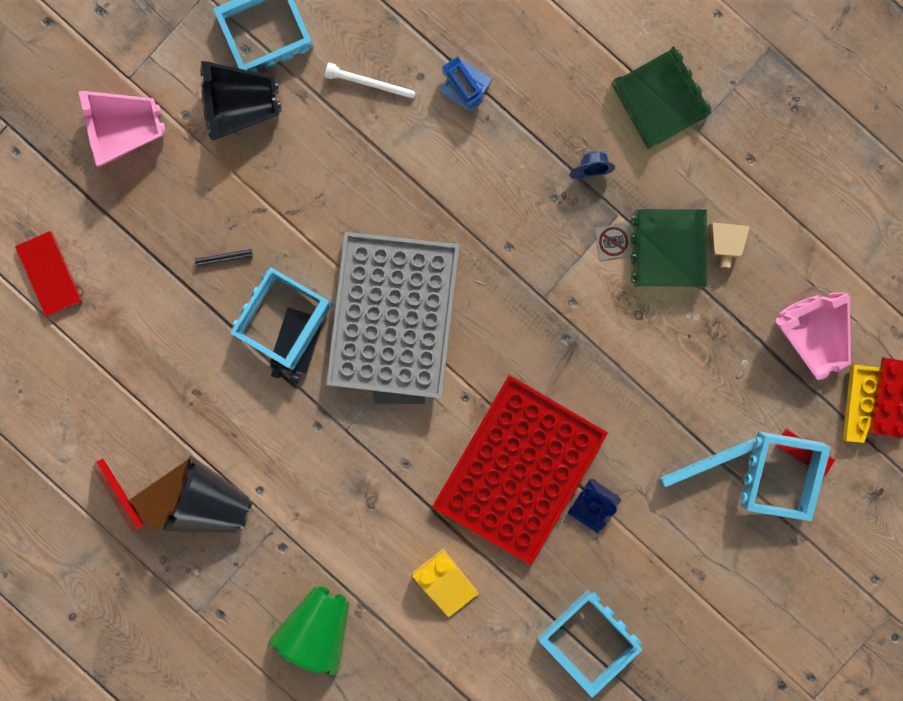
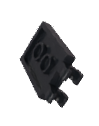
[270,307,325,384]

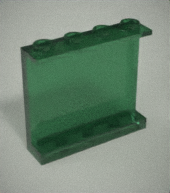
[611,46,711,150]
[631,209,707,288]

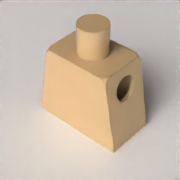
[708,223,749,268]

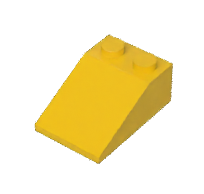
[413,549,479,617]

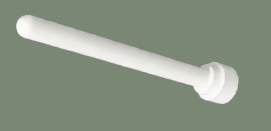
[325,63,415,98]

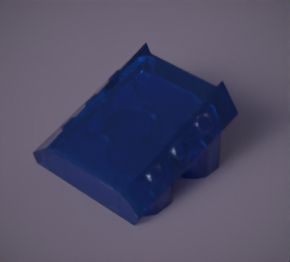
[568,479,622,533]

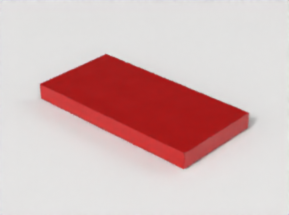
[15,231,82,317]
[92,458,144,532]

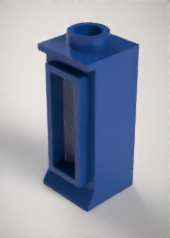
[442,56,484,109]

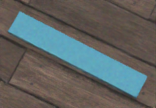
[659,438,756,487]

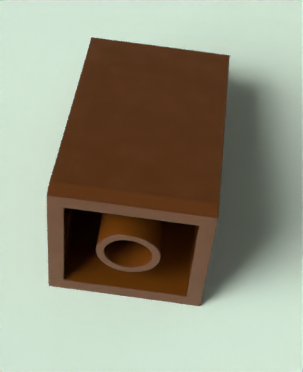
[130,460,188,532]

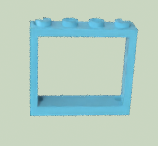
[213,0,314,73]
[230,267,333,370]
[740,431,831,521]
[538,590,643,698]

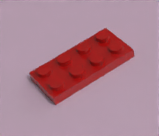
[869,357,903,438]

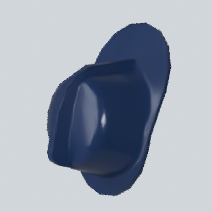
[569,151,615,179]

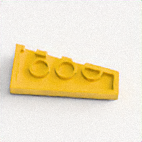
[843,364,880,443]

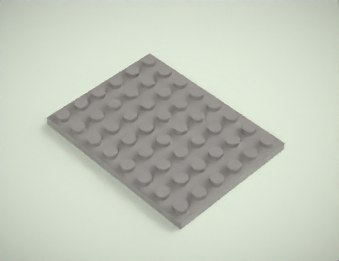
[326,232,460,398]

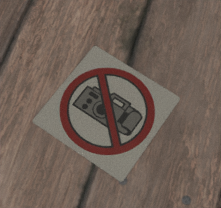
[595,223,632,260]

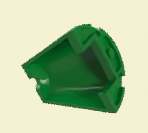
[269,586,350,675]

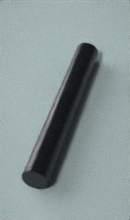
[195,249,253,266]

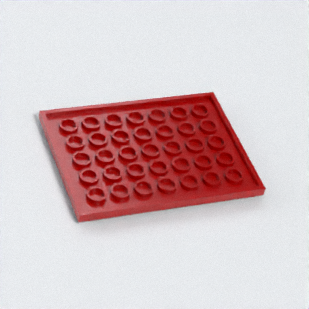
[432,375,608,565]

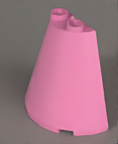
[78,91,166,167]
[776,293,851,380]

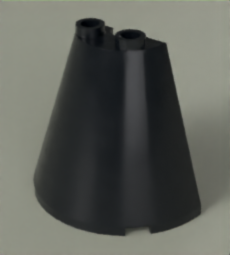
[200,61,281,140]
[162,456,253,533]

